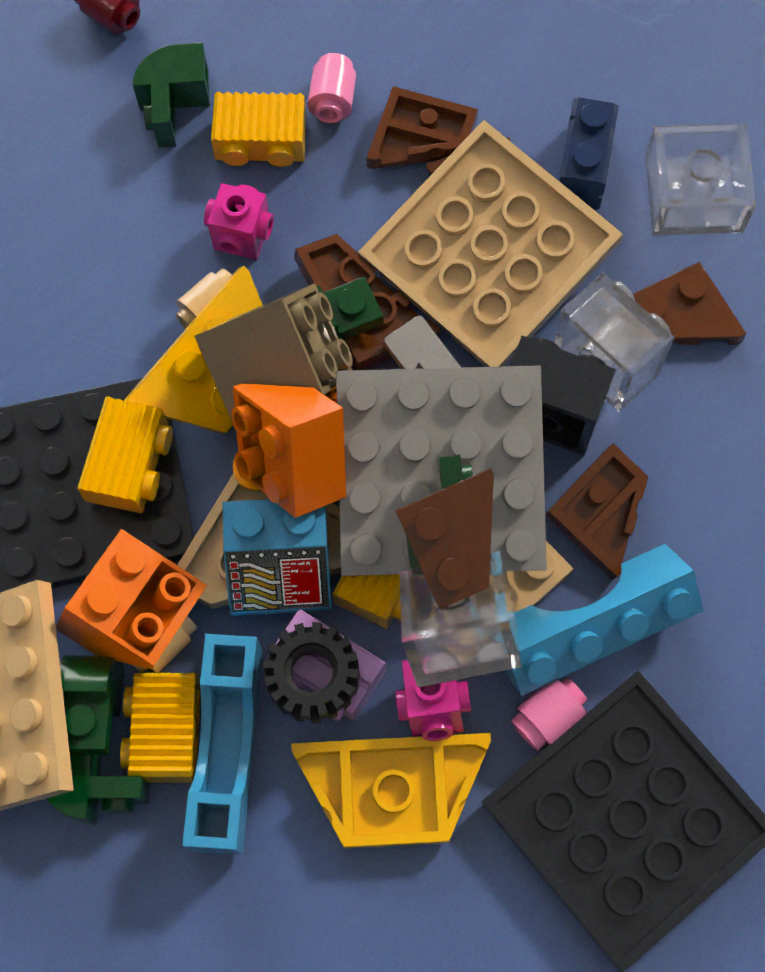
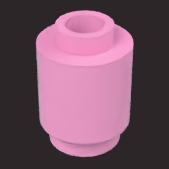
[307,53,356,123]
[510,677,588,752]

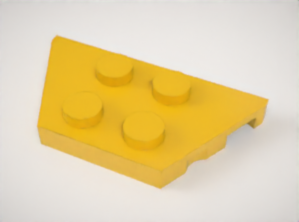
[123,266,262,434]
[291,733,491,849]

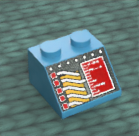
[222,499,332,616]

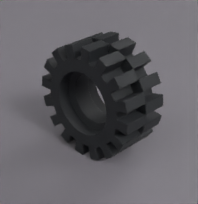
[263,622,360,724]

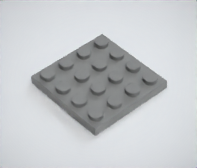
[336,365,547,576]

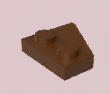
[366,86,478,169]
[617,262,747,346]
[545,443,648,580]
[395,468,494,610]

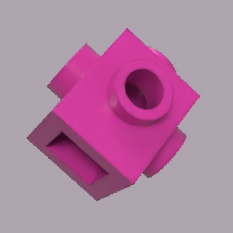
[204,183,274,260]
[395,654,471,741]

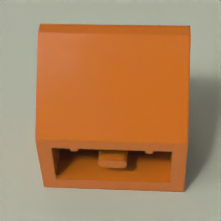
[231,383,347,518]
[56,529,207,669]

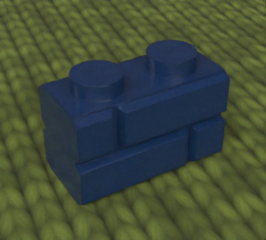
[559,97,619,210]

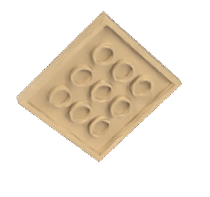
[358,120,623,367]
[0,580,74,811]

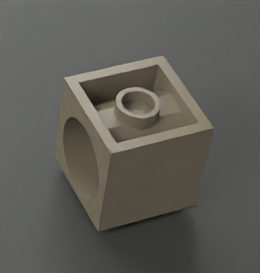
[194,283,353,420]

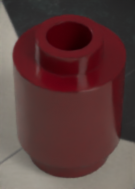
[74,0,140,34]

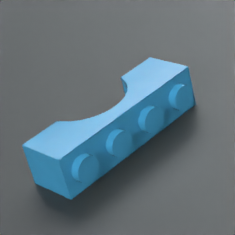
[486,544,704,696]
[182,634,262,855]

